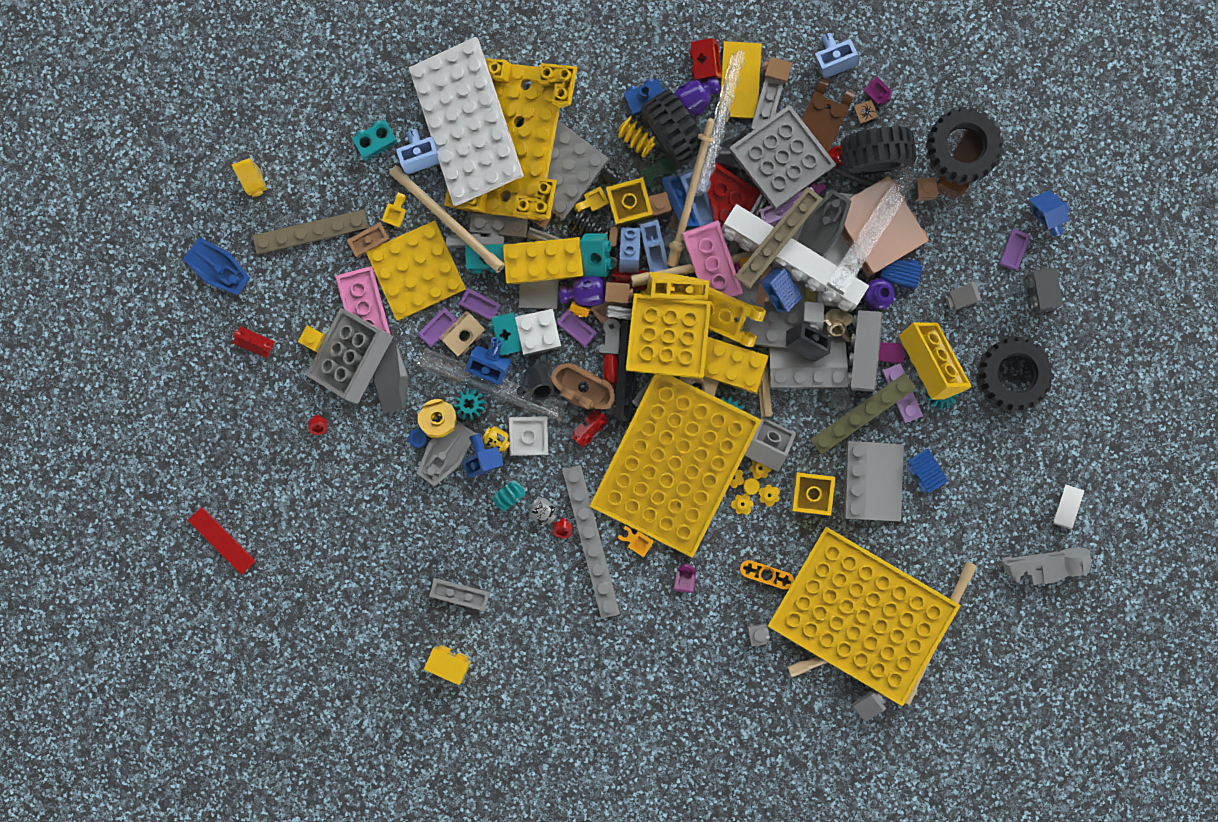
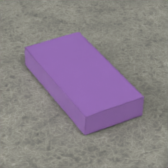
[998,228,1031,271]
[458,288,501,321]
[418,307,457,348]
[556,309,598,348]

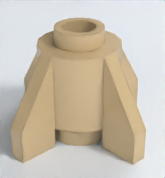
[822,309,853,342]

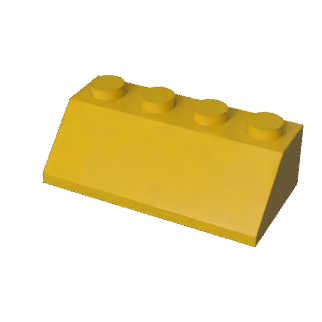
[899,322,972,400]

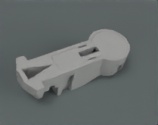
[1002,548,1091,585]

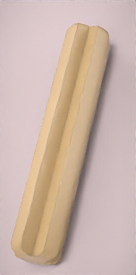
[758,366,772,418]

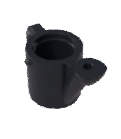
[707,129,748,176]
[517,365,560,401]

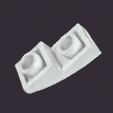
[1053,485,1084,530]

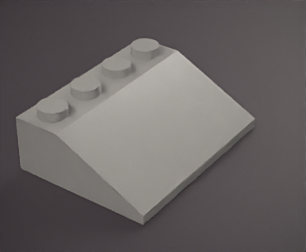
[306,308,393,404]
[768,335,848,389]
[843,441,904,521]

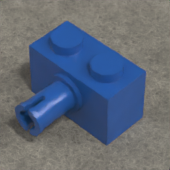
[624,78,664,118]
[1028,190,1069,236]
[465,337,512,385]
[462,433,503,479]

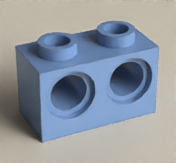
[619,227,640,273]

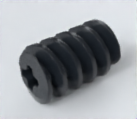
[568,210,610,237]

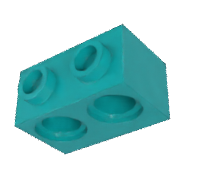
[352,120,398,161]

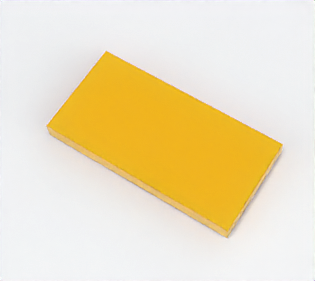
[719,41,762,119]

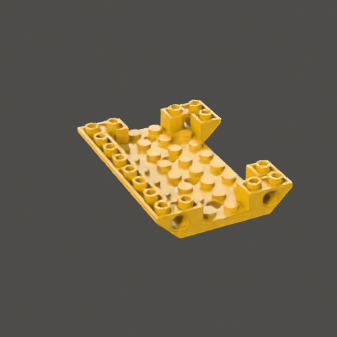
[444,58,578,221]

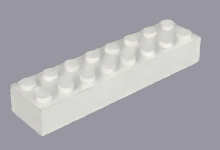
[722,204,869,312]

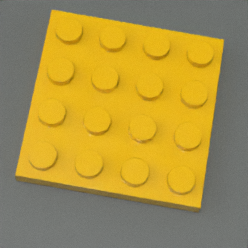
[366,220,466,321]
[626,294,711,379]

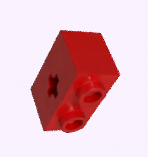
[689,38,722,82]

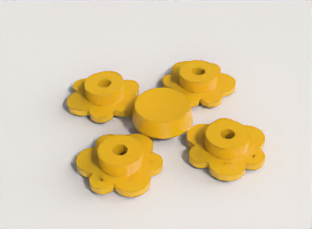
[730,460,780,515]

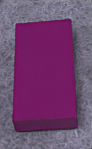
[878,342,905,364]

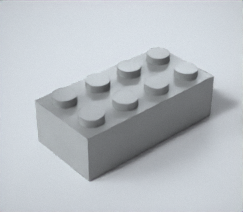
[848,310,883,393]

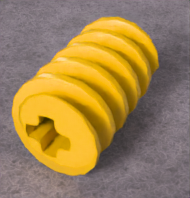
[616,116,658,158]

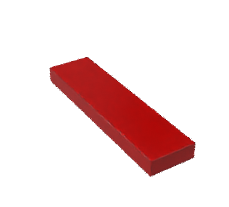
[188,507,256,575]

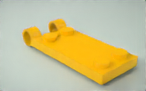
[682,275,766,347]

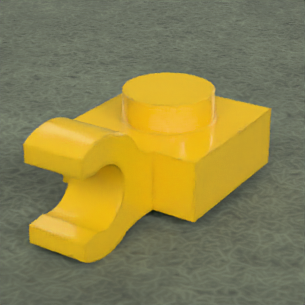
[574,186,609,214]
[382,192,407,228]

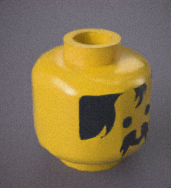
[482,426,510,453]

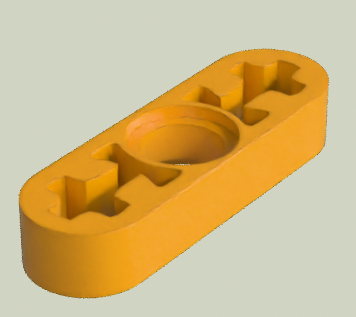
[740,560,794,590]

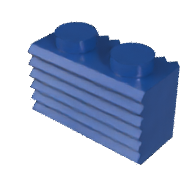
[878,259,923,290]
[760,268,802,313]
[906,449,948,494]

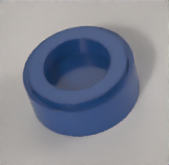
[408,429,428,448]

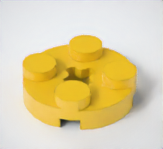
[418,399,457,438]

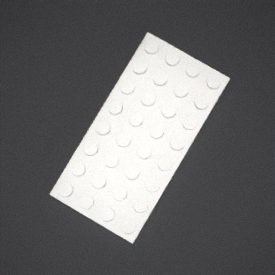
[409,37,524,206]

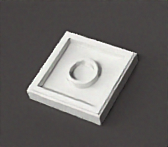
[509,416,548,456]

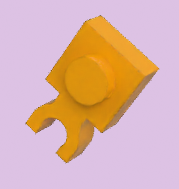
[618,526,654,557]

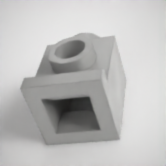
[747,623,770,646]

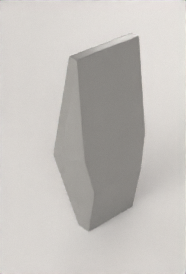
[417,420,476,487]

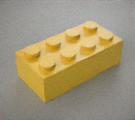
[503,237,584,285]
[704,337,769,395]

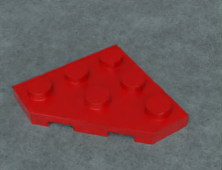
[704,163,761,242]

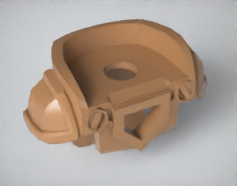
[550,363,615,410]

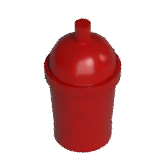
[602,354,619,390]

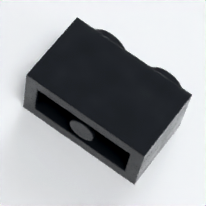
[786,322,831,362]

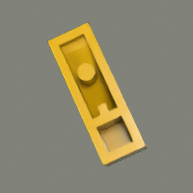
[232,158,267,197]
[647,272,710,300]

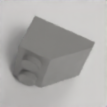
[745,417,796,472]

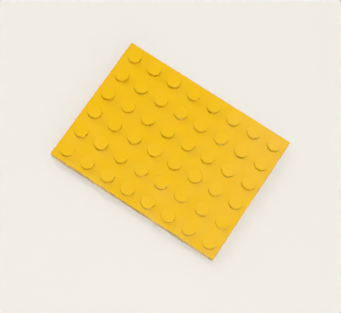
[590,374,762,558]
[767,527,961,706]

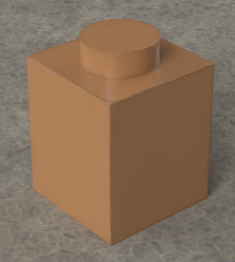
[762,57,792,85]
[914,177,938,201]
[648,192,672,218]
[605,282,633,304]

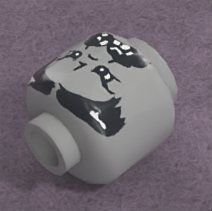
[528,498,557,526]

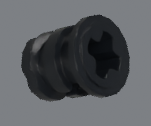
[598,163,623,186]

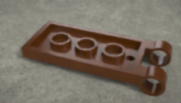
[802,78,856,153]

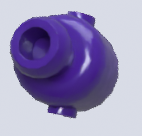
[674,77,721,116]
[558,276,606,307]
[861,279,896,311]

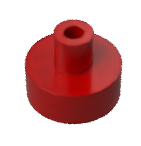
[828,146,843,166]
[308,415,328,435]
[553,518,572,538]

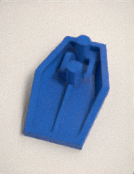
[183,237,250,296]

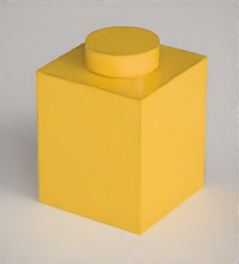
[298,325,326,352]

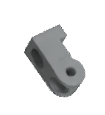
[599,318,620,355]

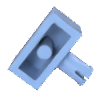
[815,33,859,79]
[396,129,439,175]

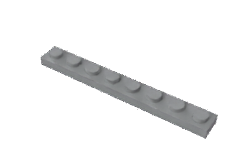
[562,465,620,619]

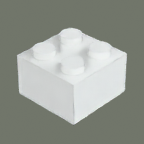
[515,309,561,356]

